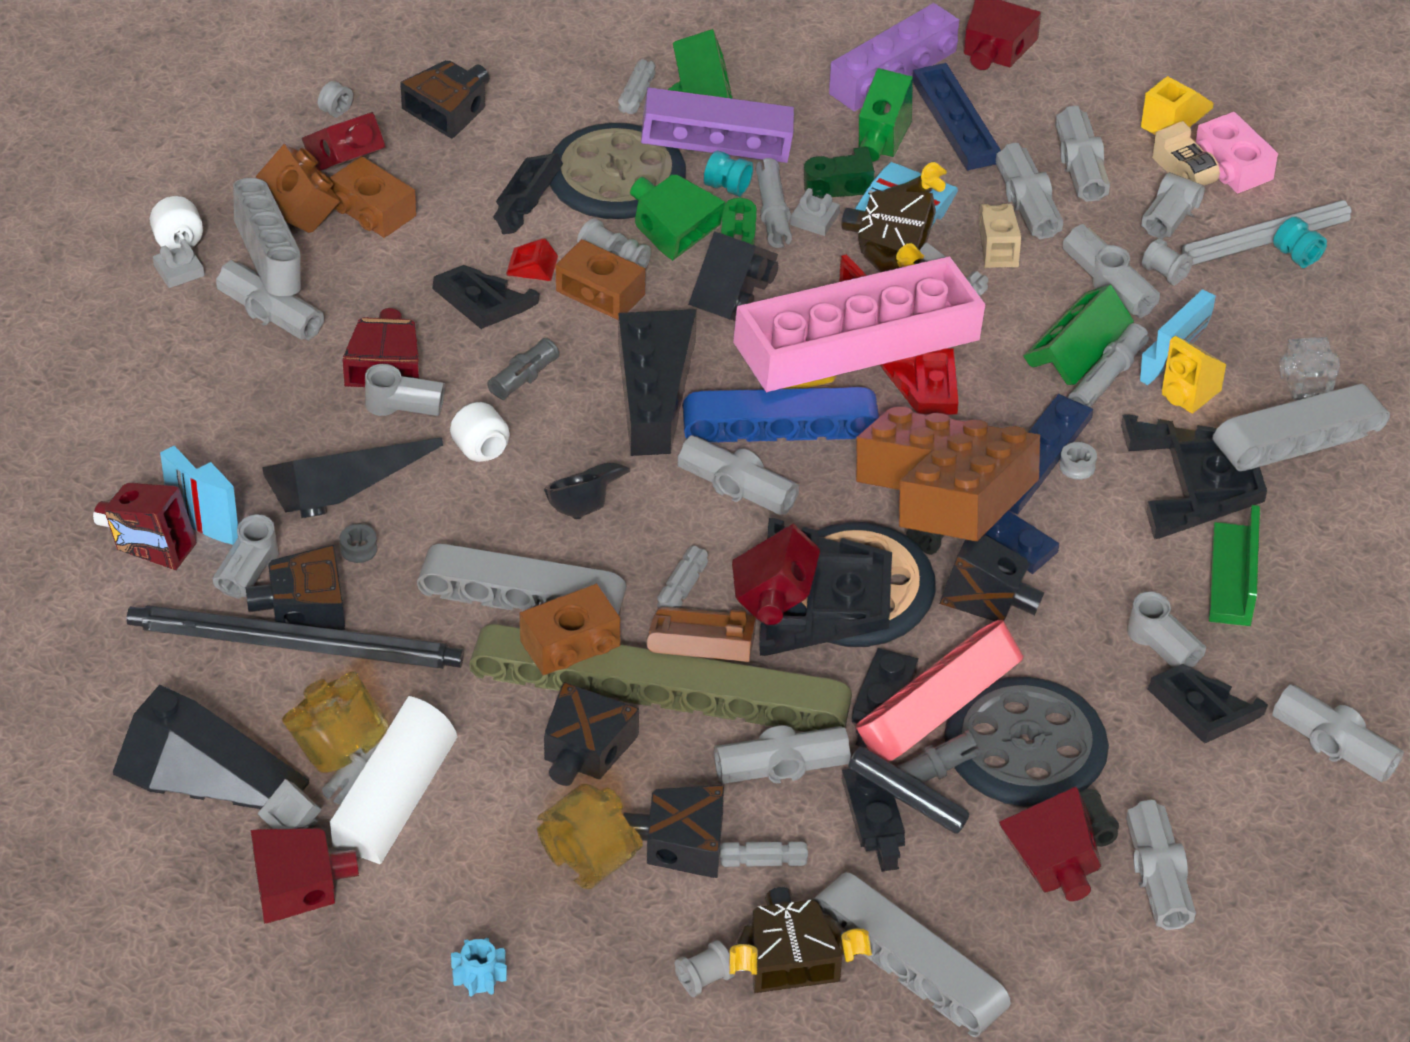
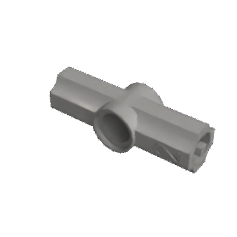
[1055,106,1110,202]
[996,143,1063,239]
[1063,224,1160,319]
[216,260,324,341]
[678,435,799,515]
[1272,684,1404,782]
[714,726,851,784]
[1126,800,1196,930]

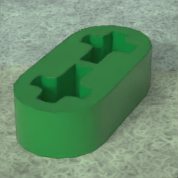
[721,198,757,245]

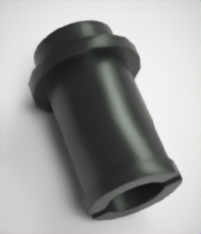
[1080,789,1119,847]

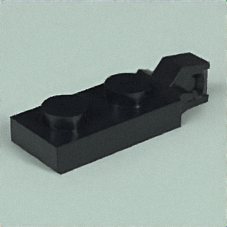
[493,153,563,235]
[852,648,919,748]
[841,769,905,872]

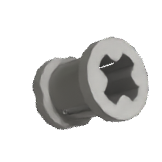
[577,218,628,256]
[1141,238,1193,286]
[674,940,735,997]

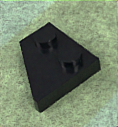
[432,265,540,329]
[1147,664,1268,744]

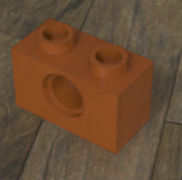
[256,144,340,233]
[329,156,416,238]
[555,239,646,320]
[519,583,620,676]

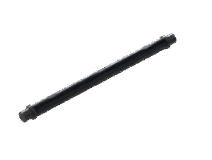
[127,605,464,669]

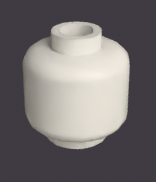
[150,196,203,250]
[450,402,510,462]

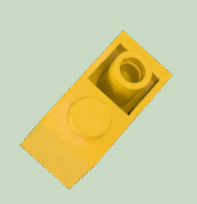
[1141,76,1214,135]
[1162,335,1226,414]

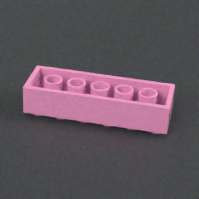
[733,256,985,392]

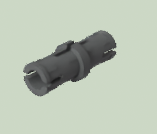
[487,338,559,400]
[897,730,981,783]

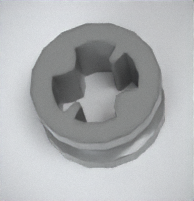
[318,81,353,118]
[619,239,651,268]
[1060,442,1097,480]

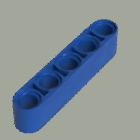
[682,387,879,443]

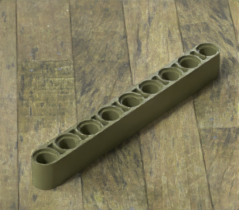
[469,624,852,732]

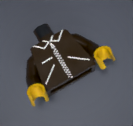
[842,162,947,272]
[729,887,872,993]

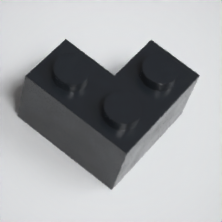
[688,231,779,321]

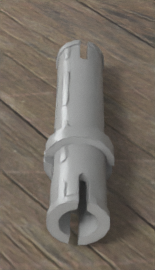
[756,158,792,248]
[1068,323,1149,407]

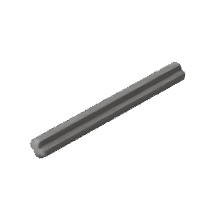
[1182,200,1352,266]

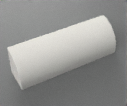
[330,696,457,864]

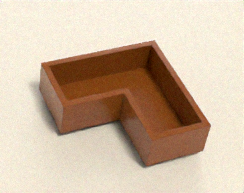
[856,407,1040,541]

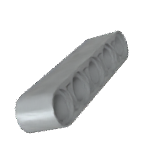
[233,178,301,296]
[1213,384,1390,471]
[417,544,627,614]
[812,872,1011,1037]

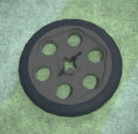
[944,677,1109,807]

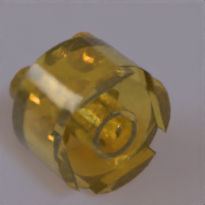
[282,671,389,773]
[537,784,643,889]

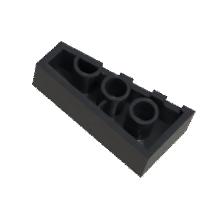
[618,309,697,456]

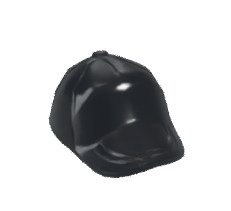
[544,463,630,519]

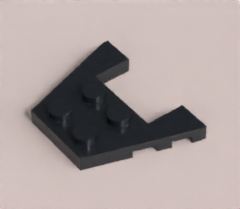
[1121,414,1267,539]
[759,518,892,656]

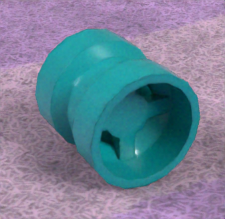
[704,150,753,197]
[1273,216,1327,268]

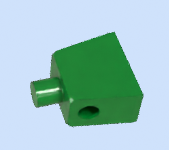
[859,68,913,162]
[630,175,725,261]

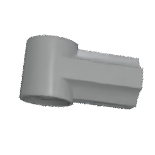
[1141,172,1205,239]
[365,364,445,416]
[213,514,279,599]
[1127,591,1206,668]

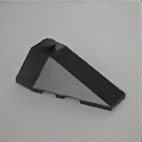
[262,437,443,518]
[113,684,309,809]

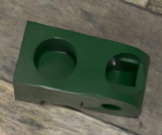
[804,147,875,198]

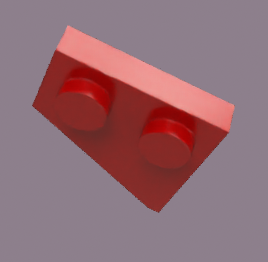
[880,348,959,415]

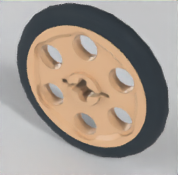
[786,522,936,647]

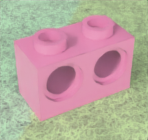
[1196,112,1278,194]

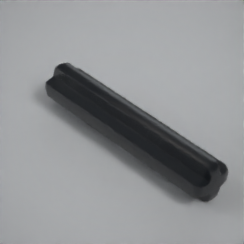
[848,747,969,834]

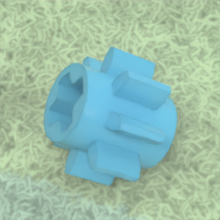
[451,938,507,996]

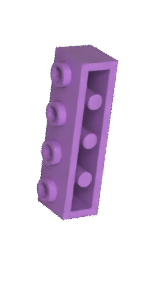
[829,3,959,111]
[641,87,794,163]

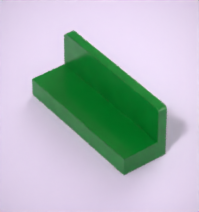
[673,29,733,99]
[1023,284,1134,385]
[1209,505,1260,626]

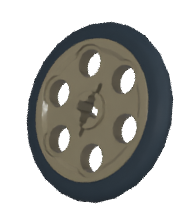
[550,122,686,219]

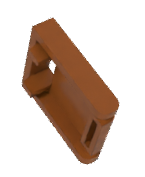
[647,607,756,662]

